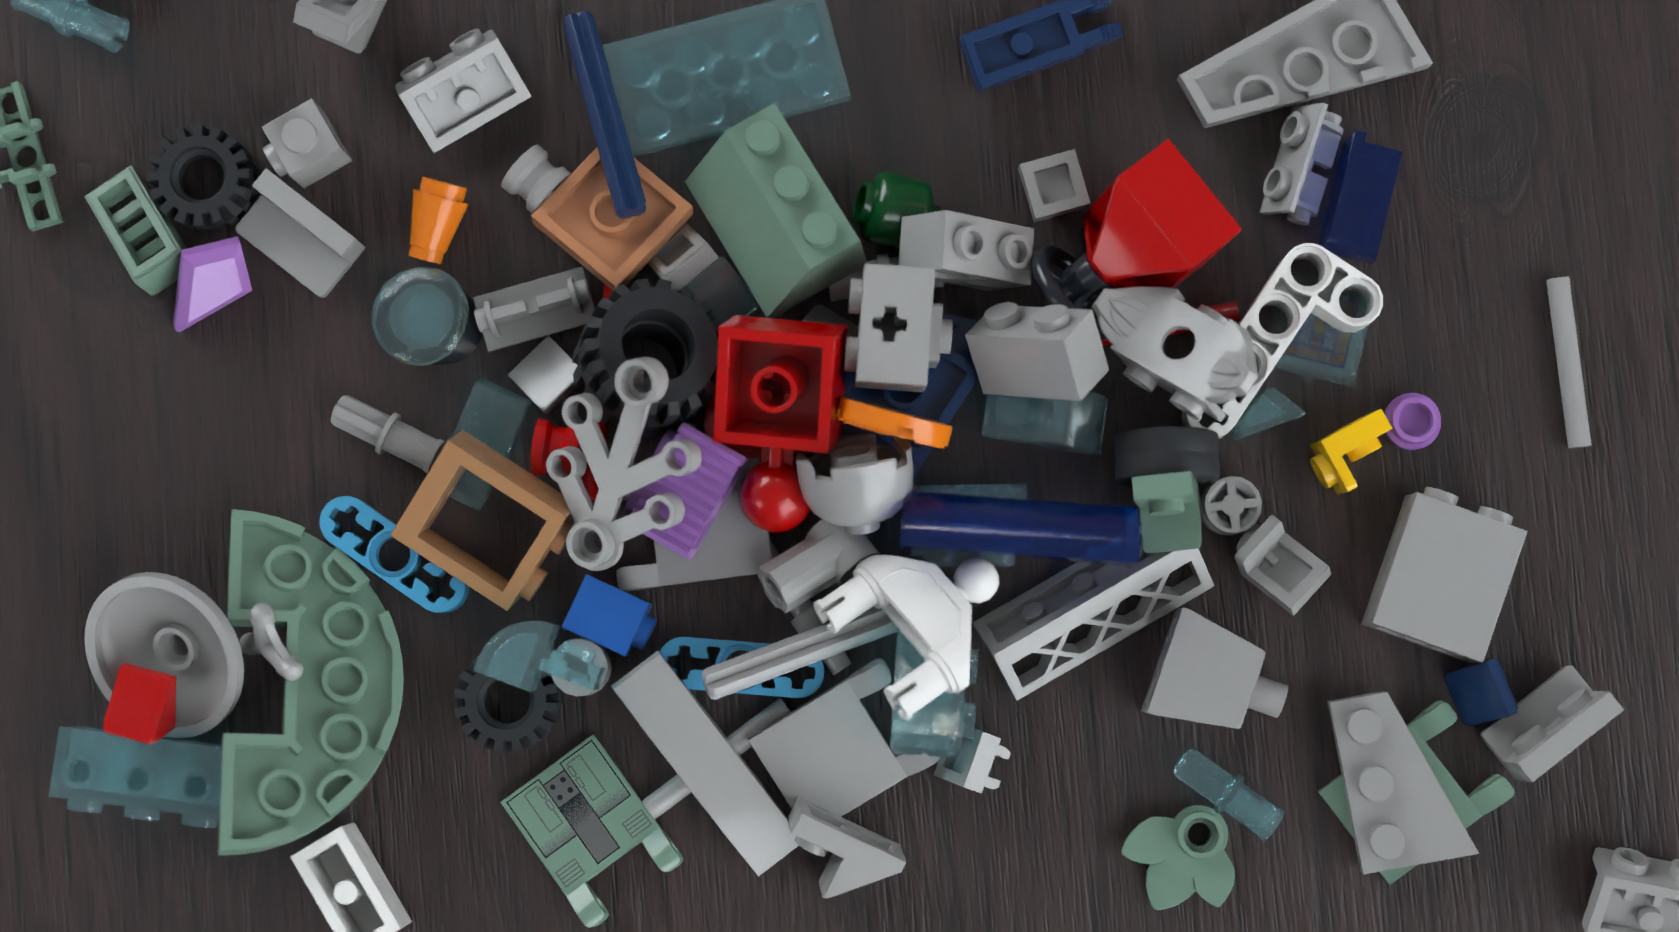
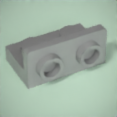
[395,29,532,153]
[1481,666,1624,782]
[1582,847,1679,932]

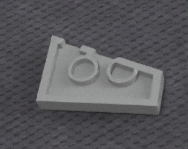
[1327,691,1479,875]

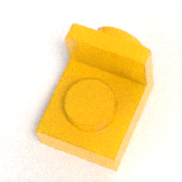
[1310,408,1392,494]

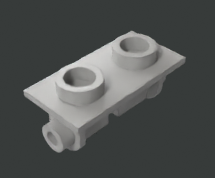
[1260,103,1344,226]
[473,266,595,352]

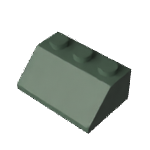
[685,103,867,319]

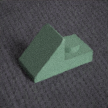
[1132,471,1202,553]

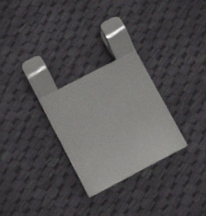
[616,458,772,591]
[748,658,940,817]

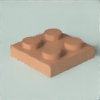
[531,148,693,291]

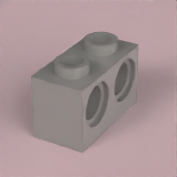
[898,210,1034,291]

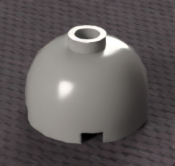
[796,434,913,534]

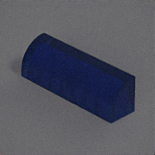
[899,491,1140,566]

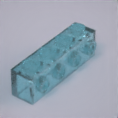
[49,725,222,828]

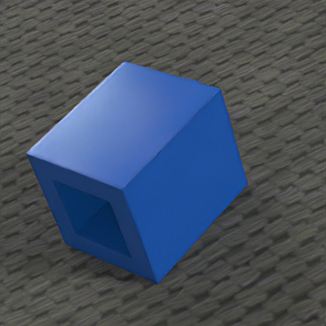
[562,574,657,657]

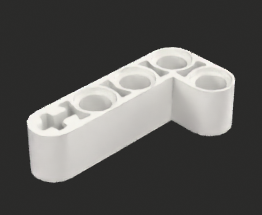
[1182,243,1383,439]

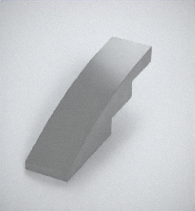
[612,651,799,877]

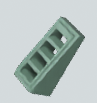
[84,165,188,295]

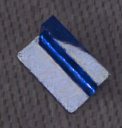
[1318,129,1403,264]

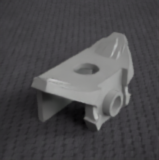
[1092,286,1259,422]

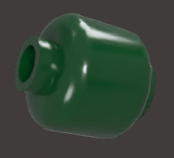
[852,171,941,250]

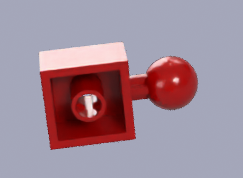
[713,315,849,532]

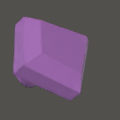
[173,236,252,332]

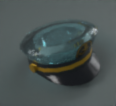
[371,267,482,366]

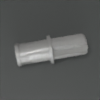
[330,395,445,473]

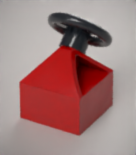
[1031,139,1242,340]

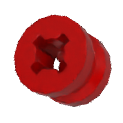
[530,418,582,476]

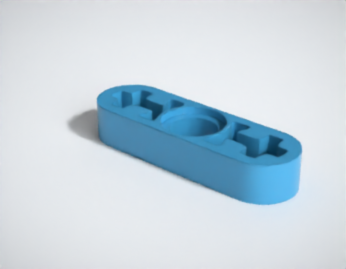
[320,496,469,613]
[660,637,824,698]

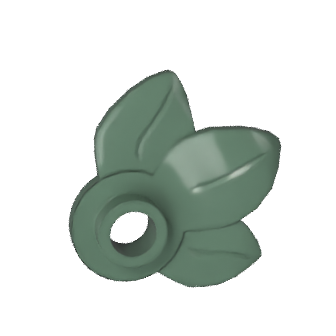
[1121,805,1235,910]

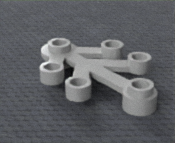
[546,357,702,571]

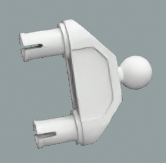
[813,555,999,720]

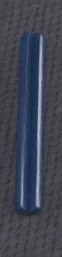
[563,10,646,219]

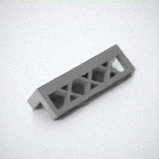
[972,525,1214,700]

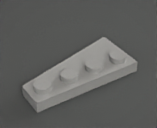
[1177,0,1433,128]

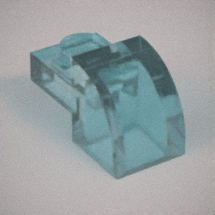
[981,391,1108,455]
[473,621,606,691]

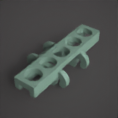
[0,81,63,231]

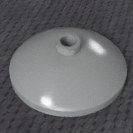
[84,572,244,738]

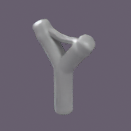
[239,603,303,681]

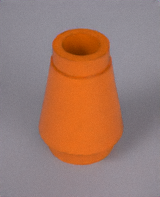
[408,177,469,264]

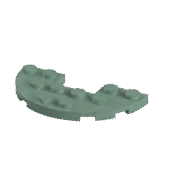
[218,509,404,856]

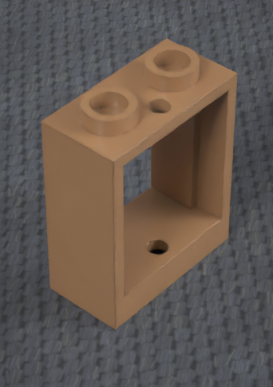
[390,430,574,611]

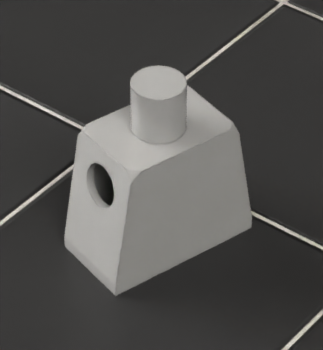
[1141,607,1288,729]

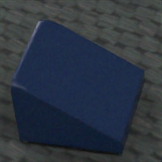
[1445,658,1518,726]

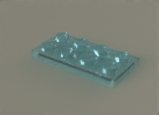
[603,0,851,157]

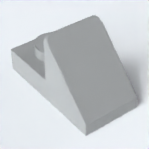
[293,0,387,53]
[788,797,906,898]

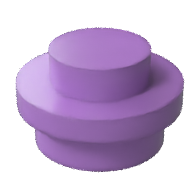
[1384,393,1441,450]

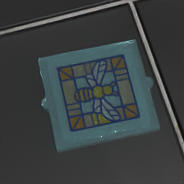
[1269,271,1368,388]

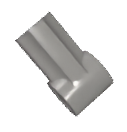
[757,519,880,613]

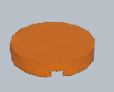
[836,396,953,449]

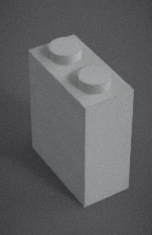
[1361,487,1528,663]

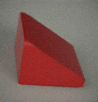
[103,663,176,744]

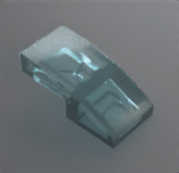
[444,378,532,511]

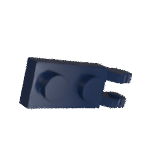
[958,0,1124,94]

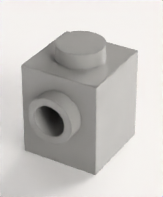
[262,98,353,188]

